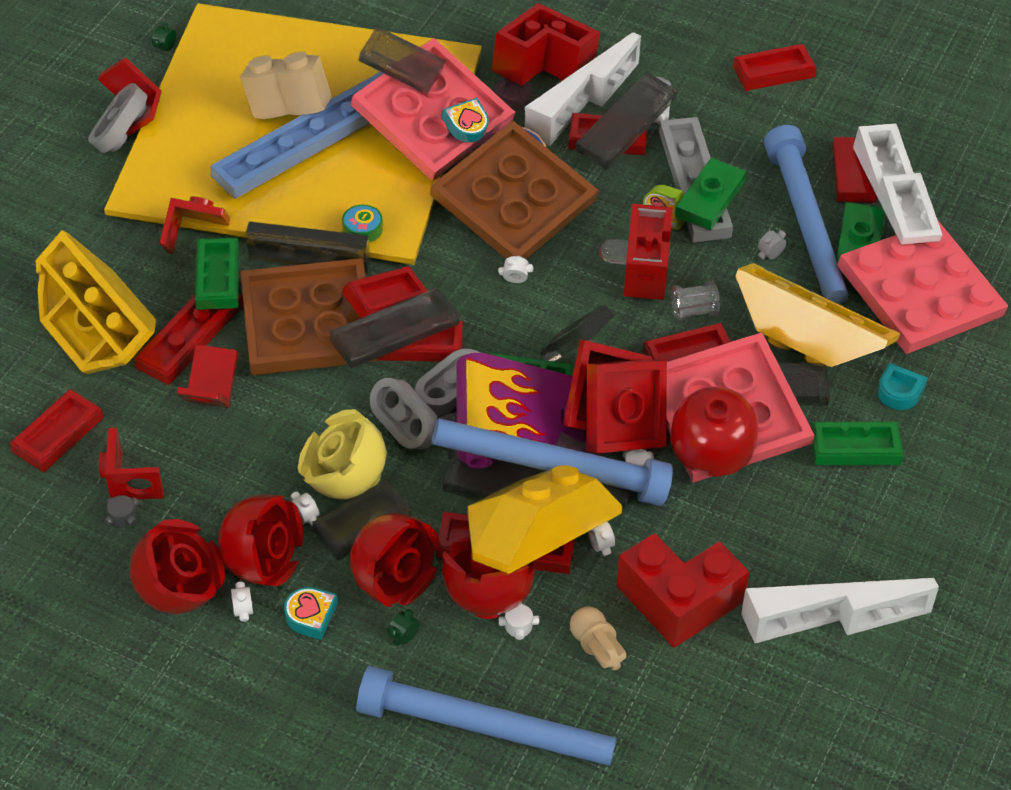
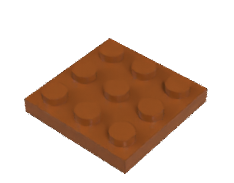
[430,120,599,259]
[240,258,377,375]

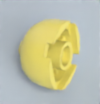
[298,409,387,499]

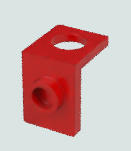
[98,58,162,136]
[159,196,230,254]
[177,345,238,407]
[99,428,164,500]

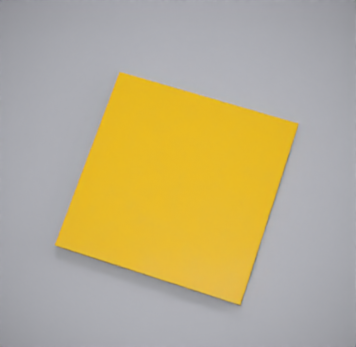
[104,3,482,265]

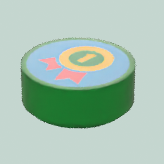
[342,204,383,243]

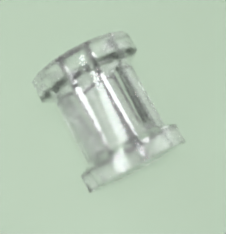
[670,280,720,322]

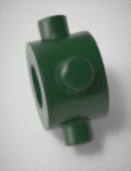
[152,22,176,51]
[387,609,419,645]

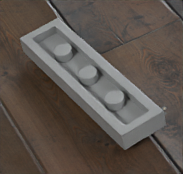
[659,117,733,243]

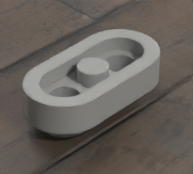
[88,83,147,153]
[415,349,480,416]
[370,378,438,450]

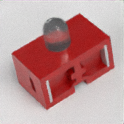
[599,204,673,300]

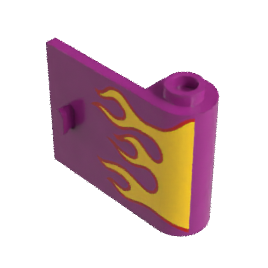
[456,353,585,469]

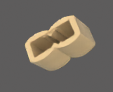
[240,52,332,119]

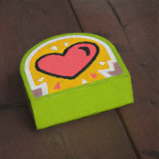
[643,185,685,230]

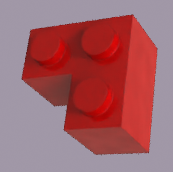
[491,3,600,86]
[616,533,750,648]

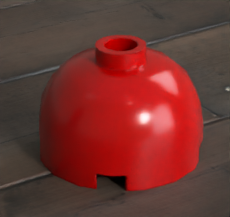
[670,386,759,477]
[218,494,303,586]
[350,513,441,607]
[130,519,225,614]
[442,536,535,619]

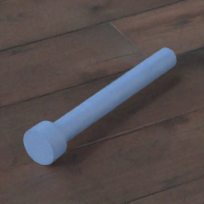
[764,125,849,305]
[432,418,673,506]
[356,666,617,766]

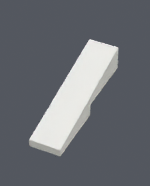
[525,33,641,146]
[853,123,942,245]
[741,578,939,643]

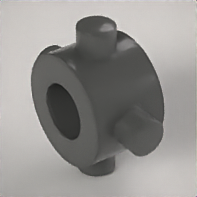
[104,495,139,528]

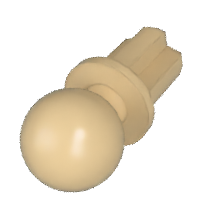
[570,606,626,670]

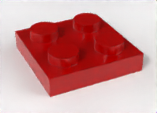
[586,360,667,453]

